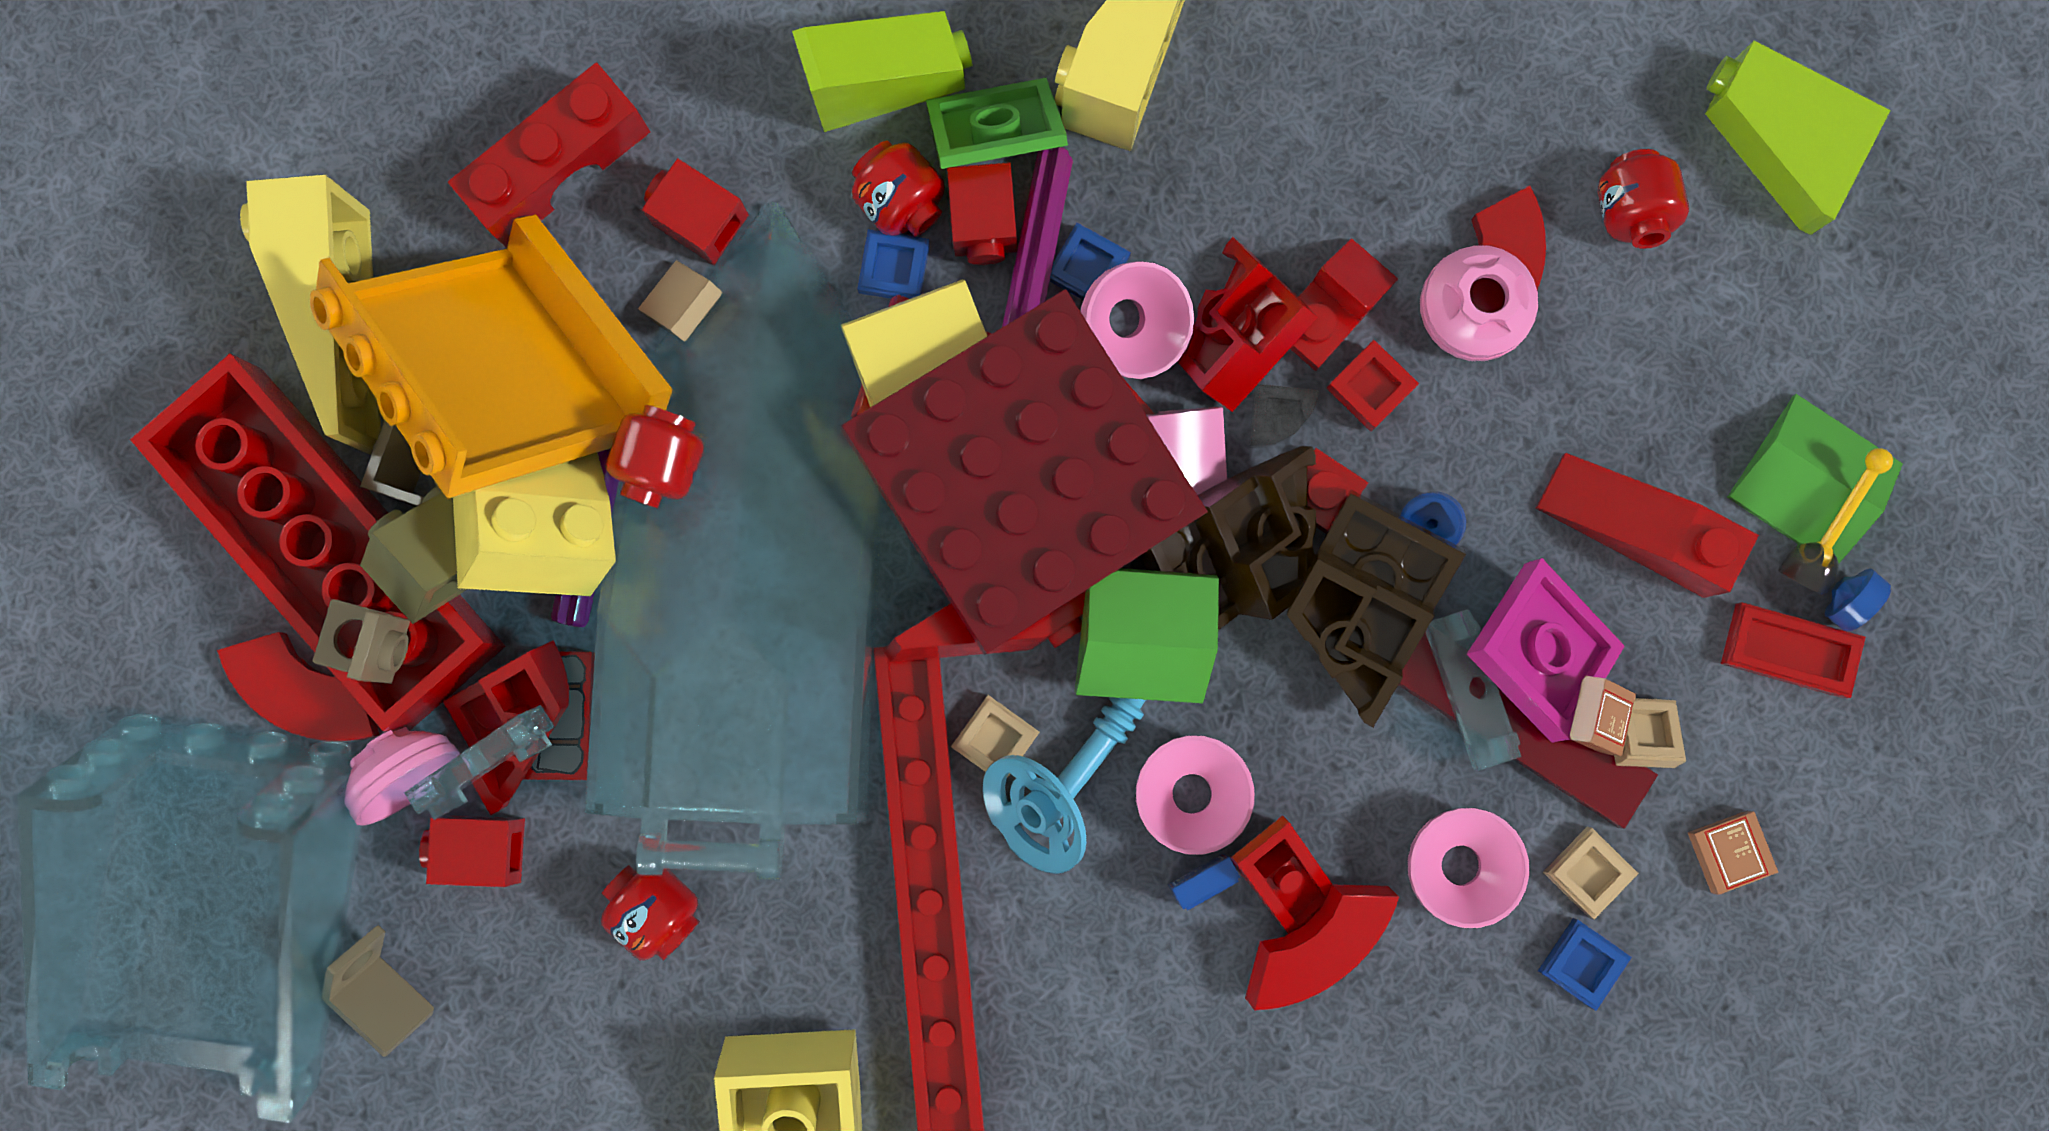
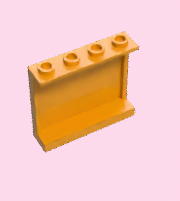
[310,214,673,499]

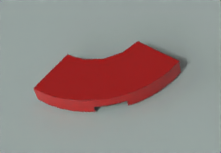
[1470,186,1546,313]
[217,632,380,741]
[1245,884,1399,1010]

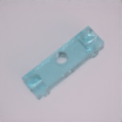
[1425,609,1522,771]
[404,705,555,820]

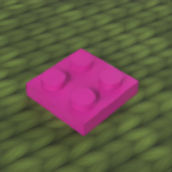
[1467,558,1625,743]

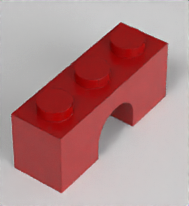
[448,62,651,248]

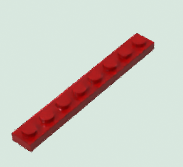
[874,646,985,1131]

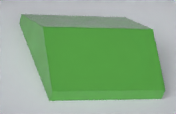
[926,78,1068,169]
[1727,394,1903,568]
[1074,568,1219,703]

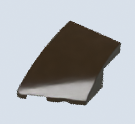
[1140,446,1316,631]
[1287,490,1466,728]

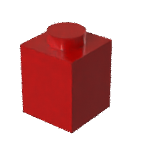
[641,158,749,265]
[947,162,1017,265]
[419,816,525,887]

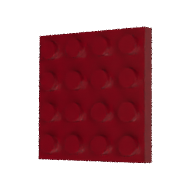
[840,289,1208,655]

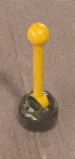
[1778,448,1893,596]

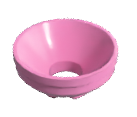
[1420,246,1538,361]
[1081,261,1194,379]
[344,727,461,826]
[1136,736,1254,855]
[1408,808,1529,928]

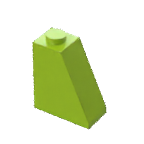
[792,11,973,132]
[1705,41,1890,235]

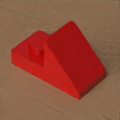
[1290,238,1398,371]
[1230,815,1332,934]

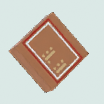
[1570,676,1636,757]
[1688,811,1779,895]

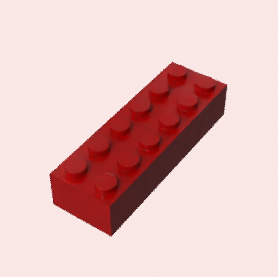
[130,353,506,731]

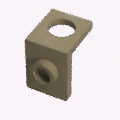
[360,420,424,506]
[313,599,410,683]
[321,925,434,1057]

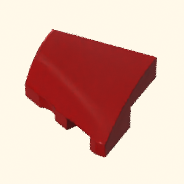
[1177,237,1318,412]
[443,640,569,815]

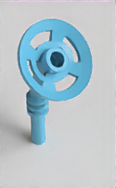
[983,697,1146,874]

